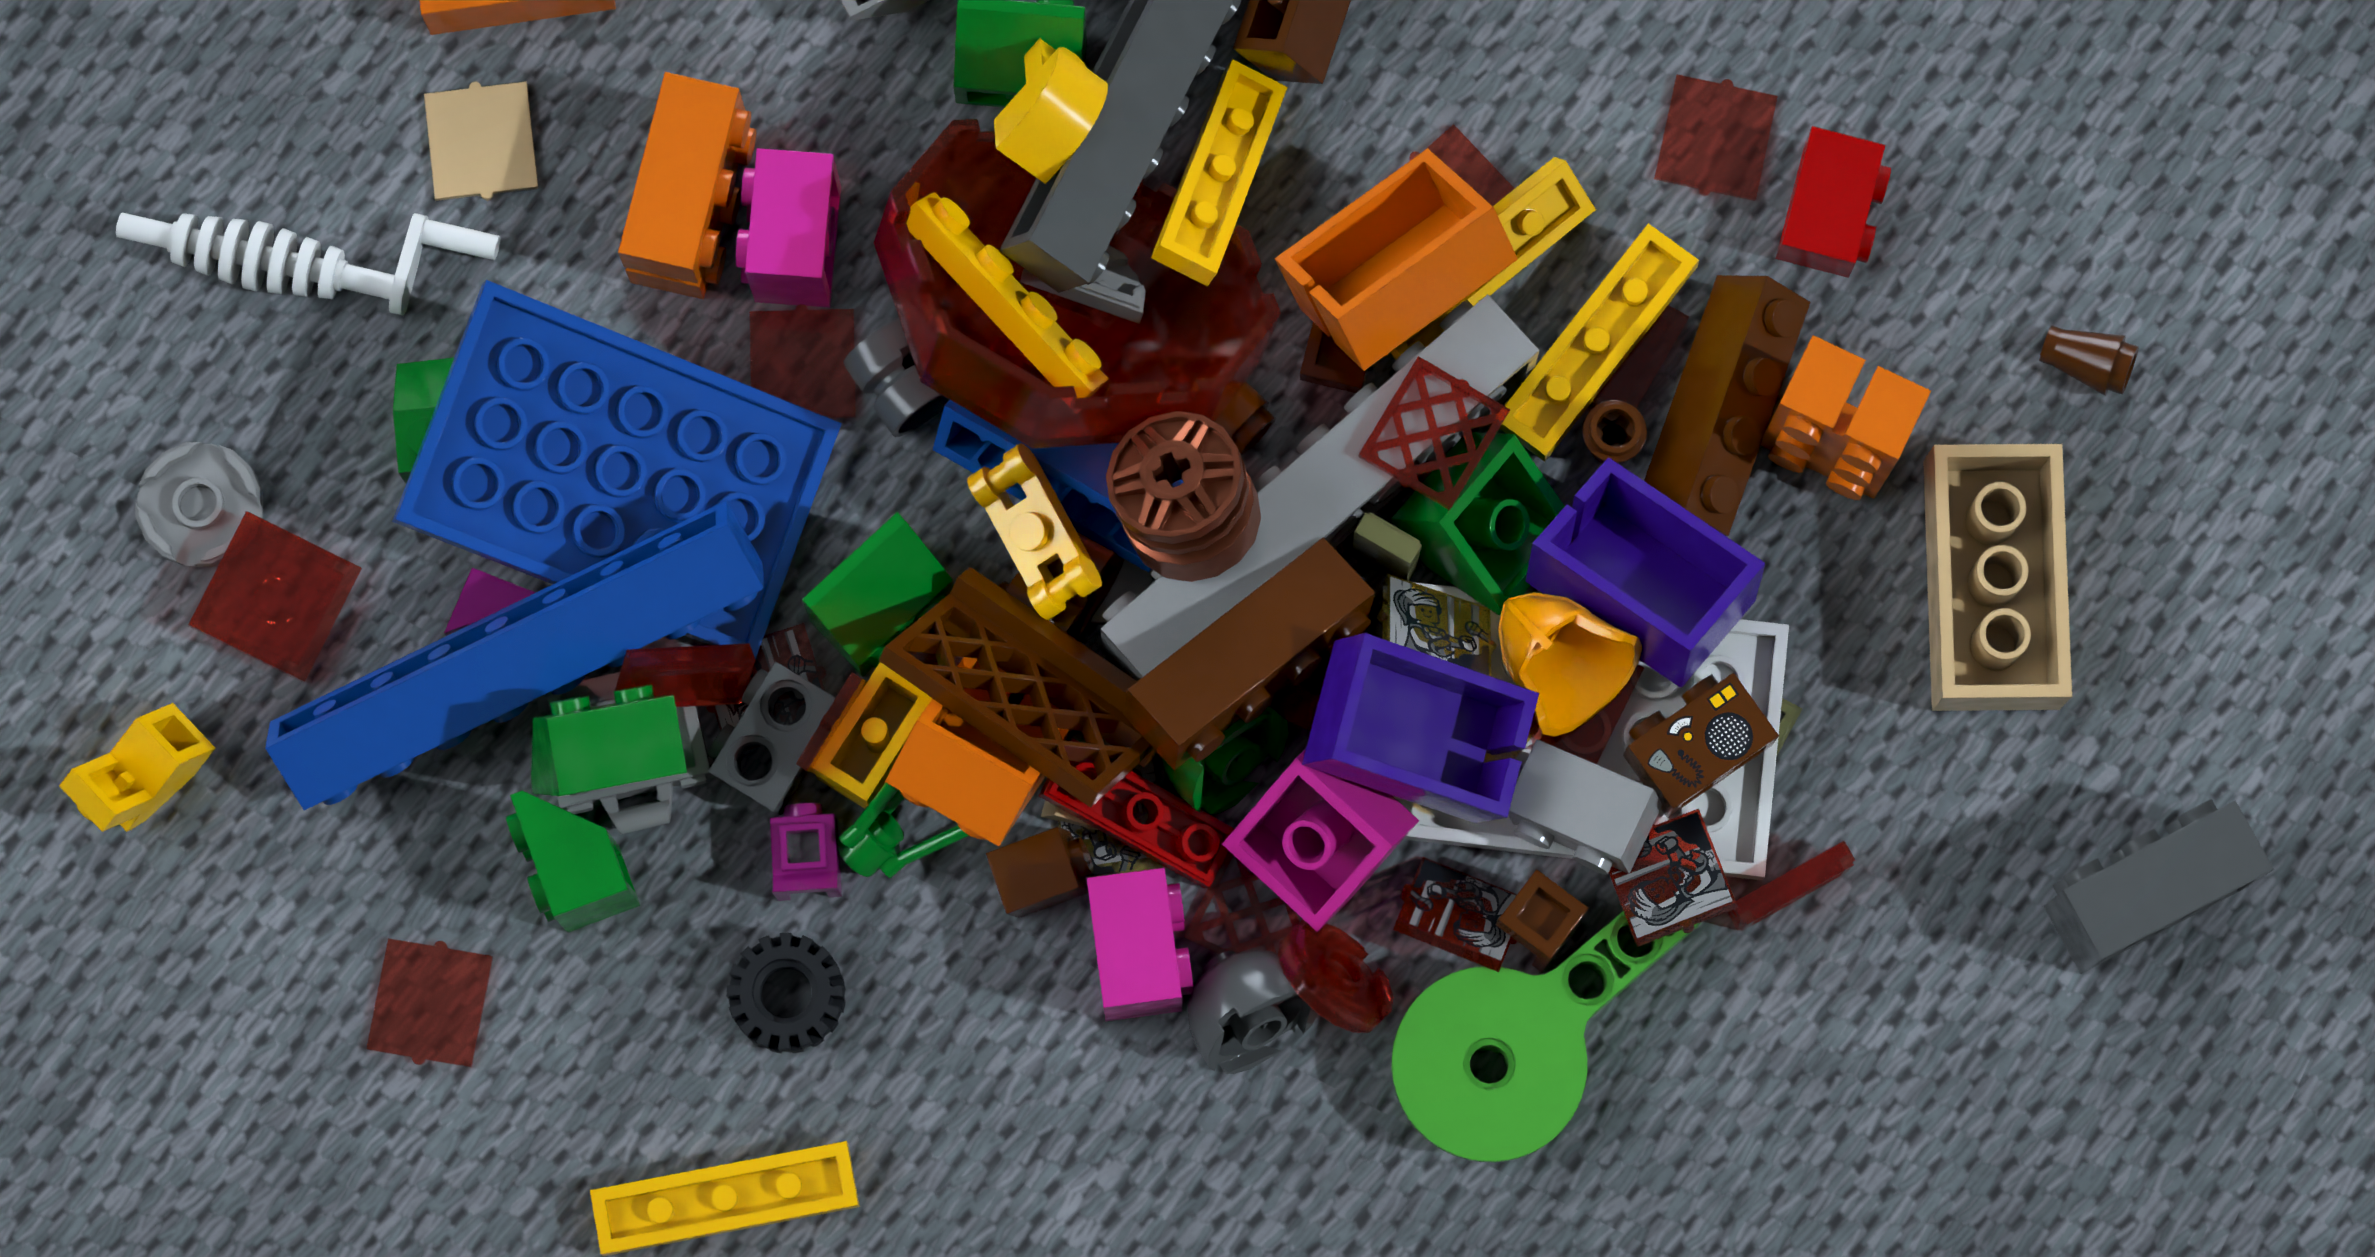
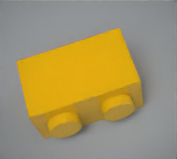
[812,662,933,809]

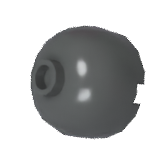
[1187,950,1320,1074]

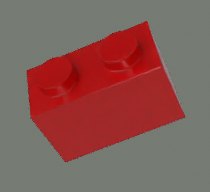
[1775,126,1891,278]

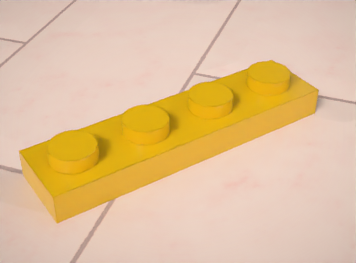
[1151,59,1288,286]
[1391,157,1596,360]
[898,192,1109,408]
[1494,223,1699,462]
[590,1141,860,1256]

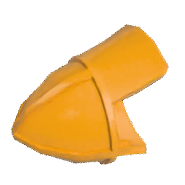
[1498,592,1642,737]

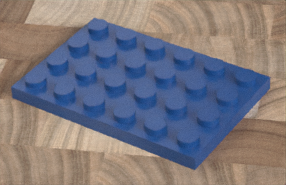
[392,280,842,661]

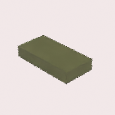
[1351,512,1422,582]

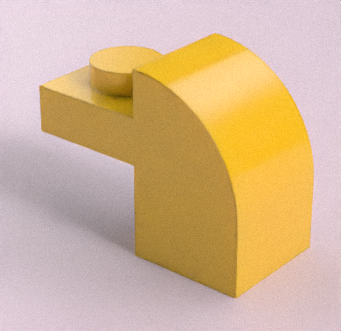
[994,38,1108,184]
[59,703,216,832]

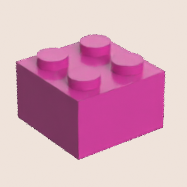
[736,148,841,308]
[1222,749,1419,932]
[1087,868,1193,1021]

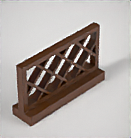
[879,567,1158,808]

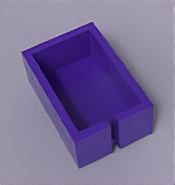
[1525,457,1766,688]
[1302,633,1539,823]

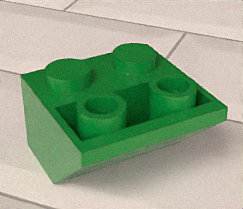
[953,0,1087,108]
[506,791,640,932]

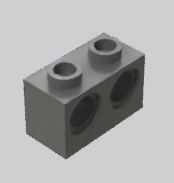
[708,661,848,815]

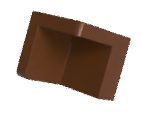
[1495,869,1589,972]

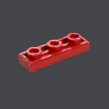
[1039,738,1234,889]

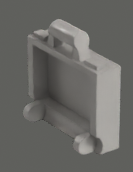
[536,656,713,835]

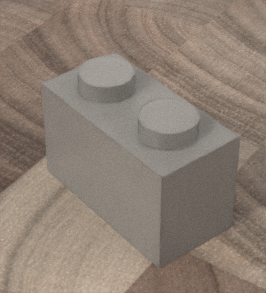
[1508,739,1662,875]

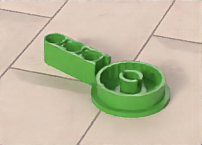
[1391,867,1712,1163]

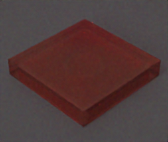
[188,511,362,683]

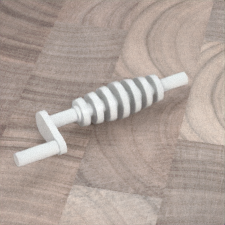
[116,212,501,315]

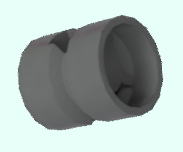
[843,317,960,437]

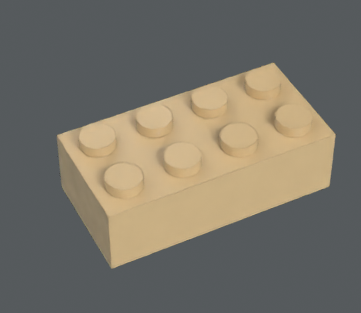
[1923,444,2072,711]

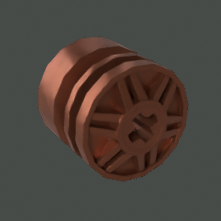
[1106,411,1261,582]

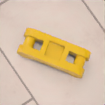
[967,443,1102,620]

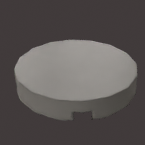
[135,442,263,568]

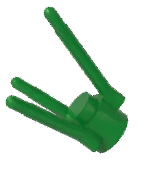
[837,783,969,878]

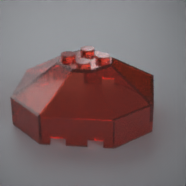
[873,119,1281,449]

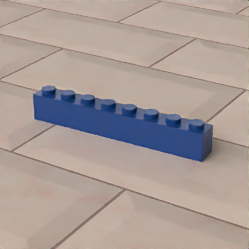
[265,500,764,810]

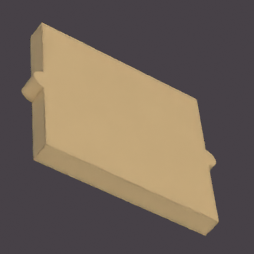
[424,81,539,201]

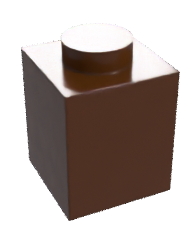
[986,826,1094,918]

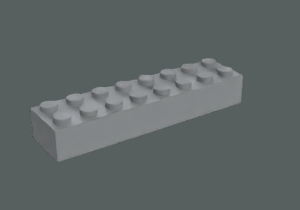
[1100,294,1540,681]

